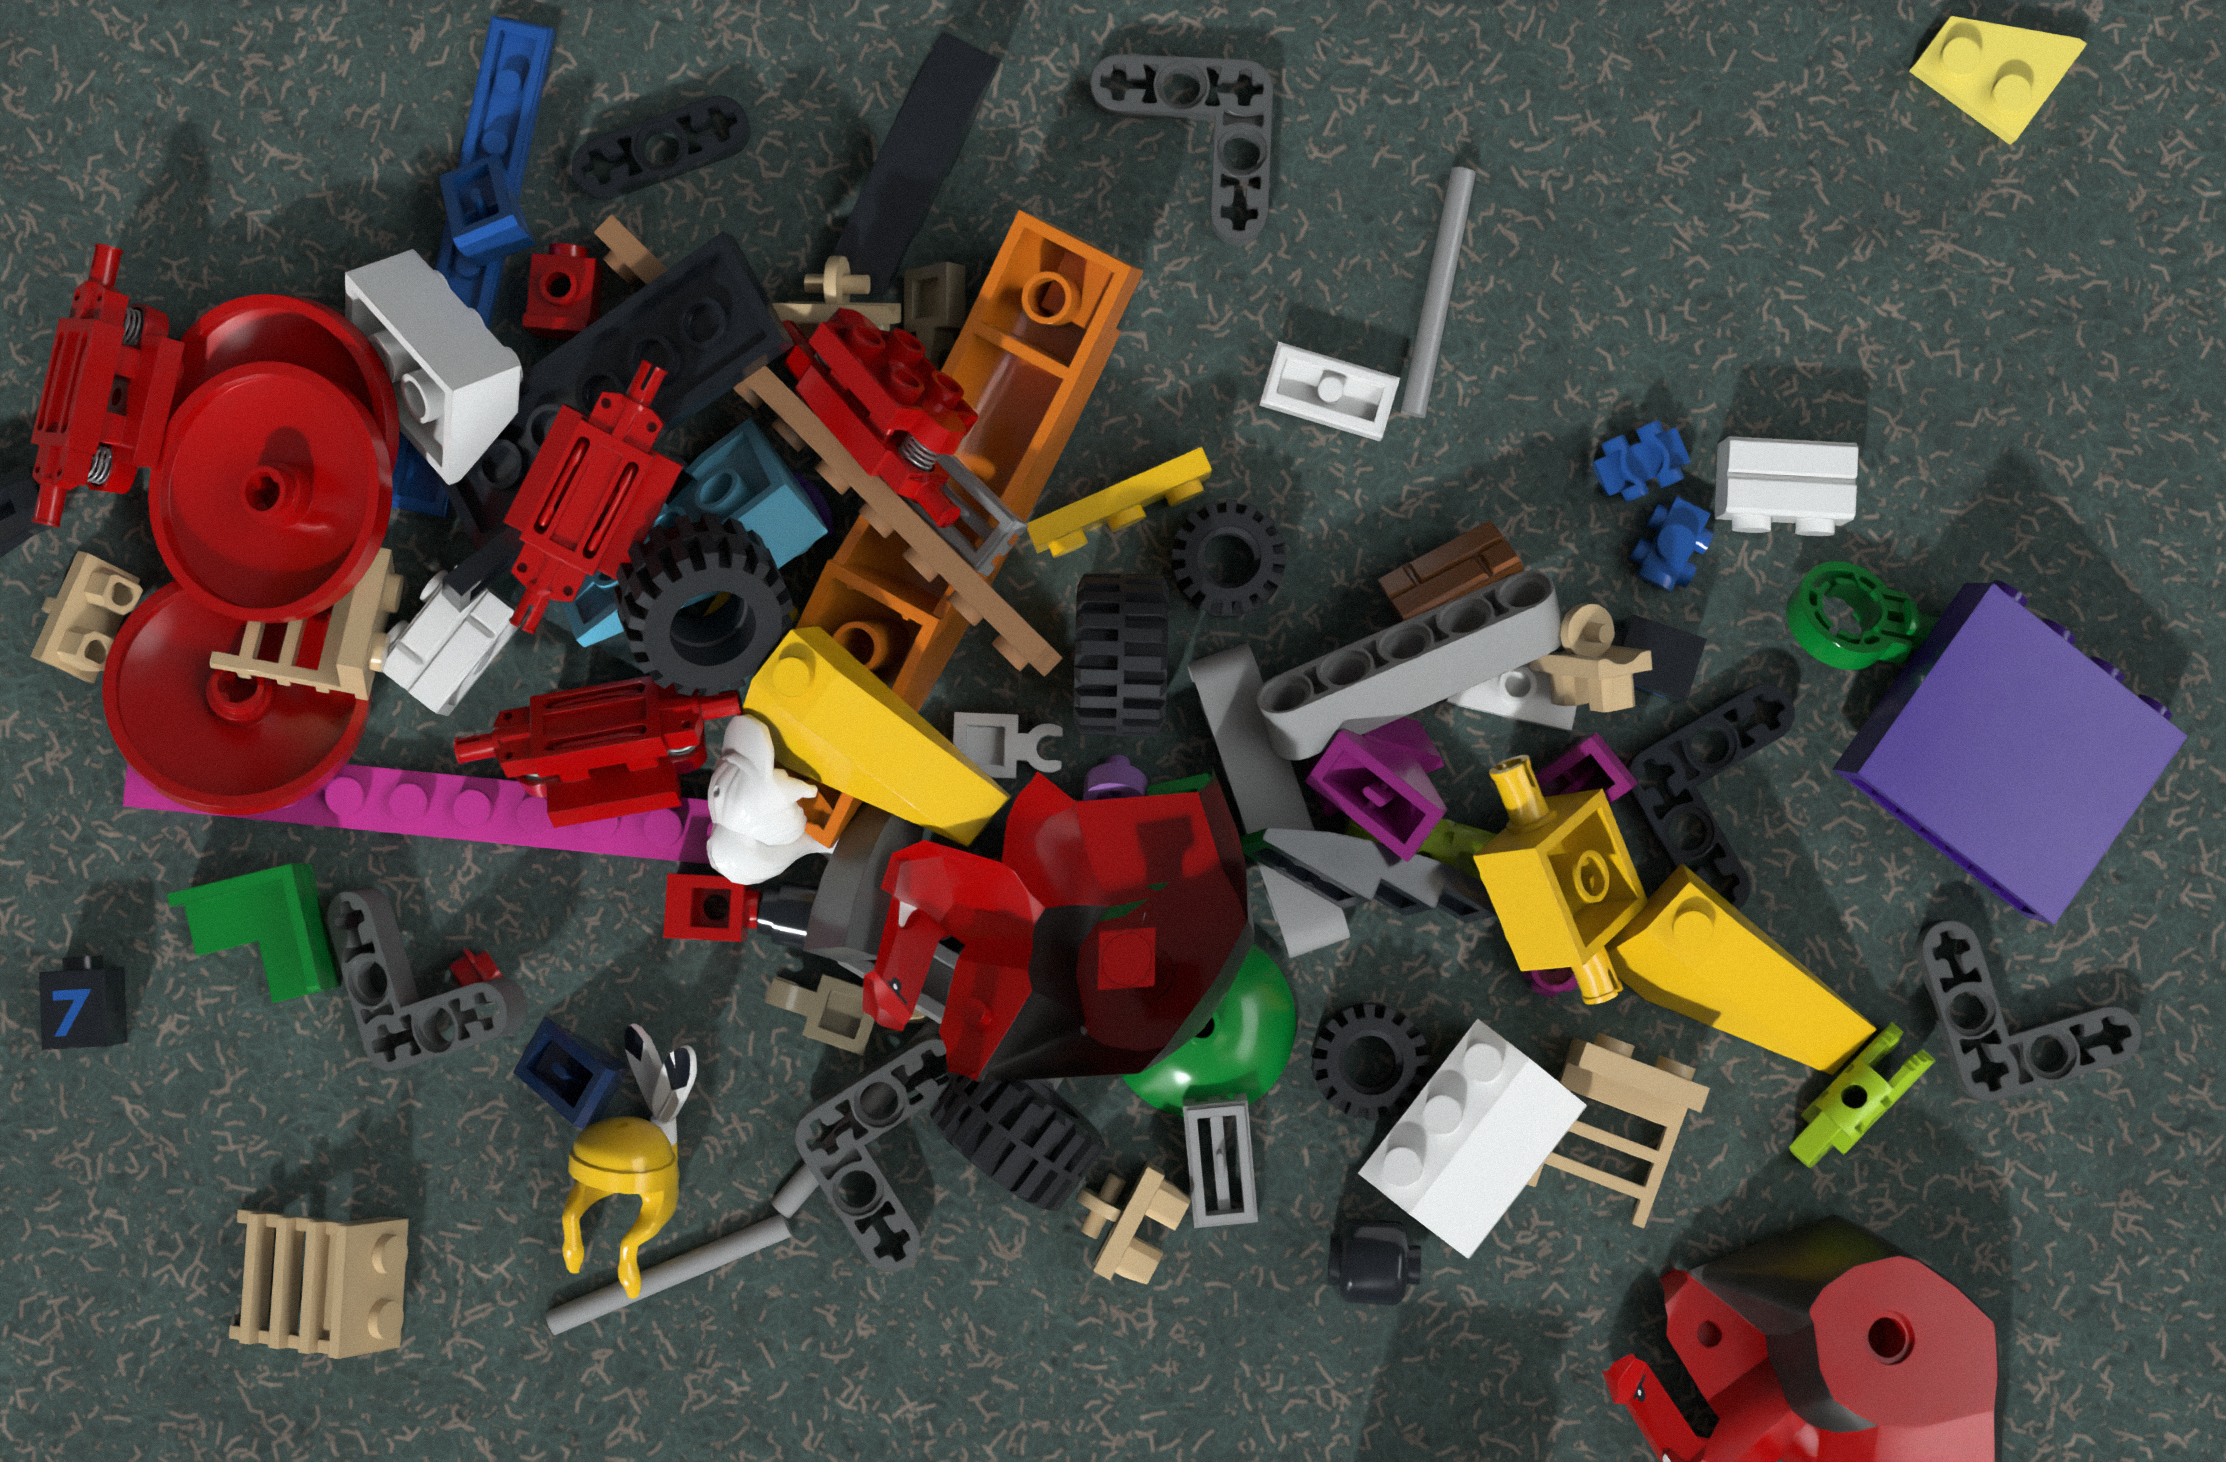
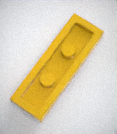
[1026,447,1212,558]

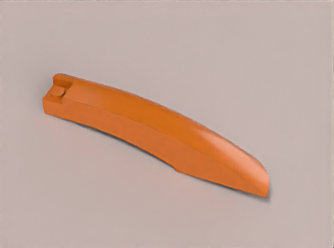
[774,210,1144,849]

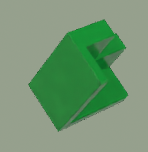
[166,863,340,1003]

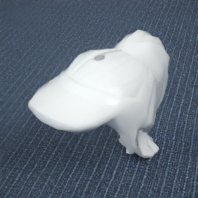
[706,714,839,885]

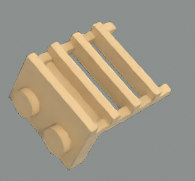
[209,548,404,701]
[1527,1033,1710,1228]
[229,1209,409,1359]

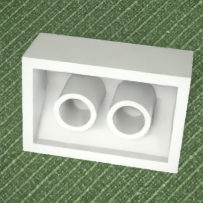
[345,249,523,485]
[1358,1019,1587,1259]

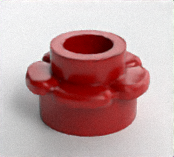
[448,948,503,1008]

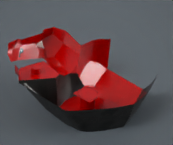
[862,766,1255,1082]
[1602,1214,2004,1462]

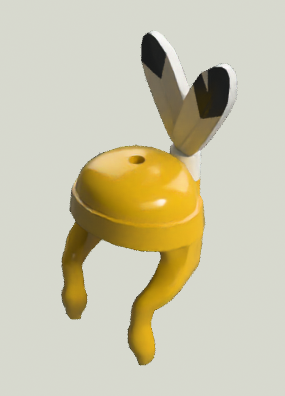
[562,1024,697,1299]

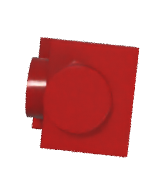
[522,243,604,340]
[663,873,762,942]

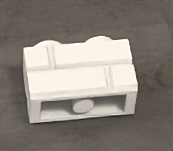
[1715,436,1858,536]
[382,565,527,716]

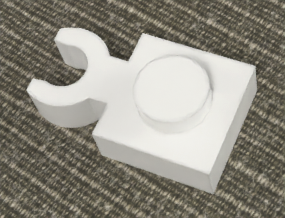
[953,712,1063,779]

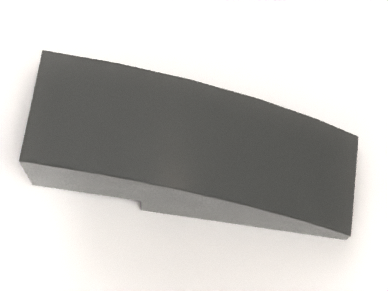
[803,801,924,962]

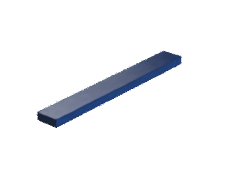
[391,15,556,519]

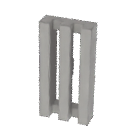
[898,454,1029,577]
[1182,1093,1258,1228]

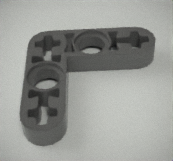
[1090,54,1273,246]
[327,887,528,1071]
[1915,920,2141,1101]
[794,1034,957,1272]

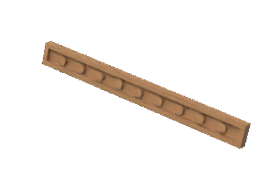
[594,214,1062,677]

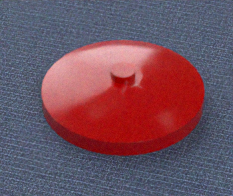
[167,294,400,474]
[148,361,393,623]
[102,580,372,815]

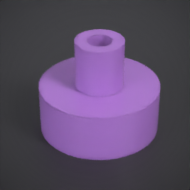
[1083,755,1148,801]

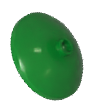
[1121,943,1296,1119]

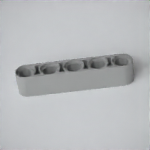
[1256,571,1562,760]
[1187,642,1350,959]

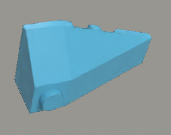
[562,417,828,647]

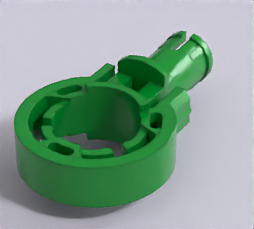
[1786,561,1940,670]

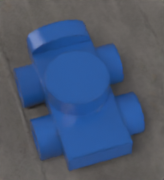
[1592,420,1691,503]
[1629,497,1714,593]

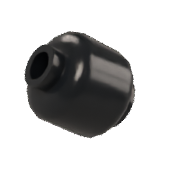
[1328,1218,1421,1306]

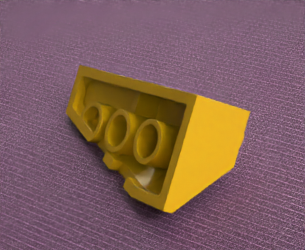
[742,626,1011,847]
[1605,863,1877,1075]

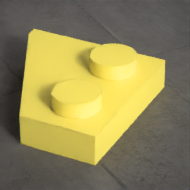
[1909,16,2087,145]

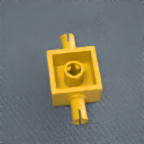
[1473,755,1649,1005]

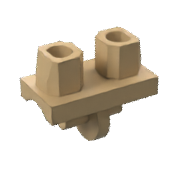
[773,256,901,340]
[30,551,143,683]
[1529,603,1652,712]
[1075,1161,1191,1284]

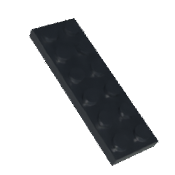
[433,231,795,551]

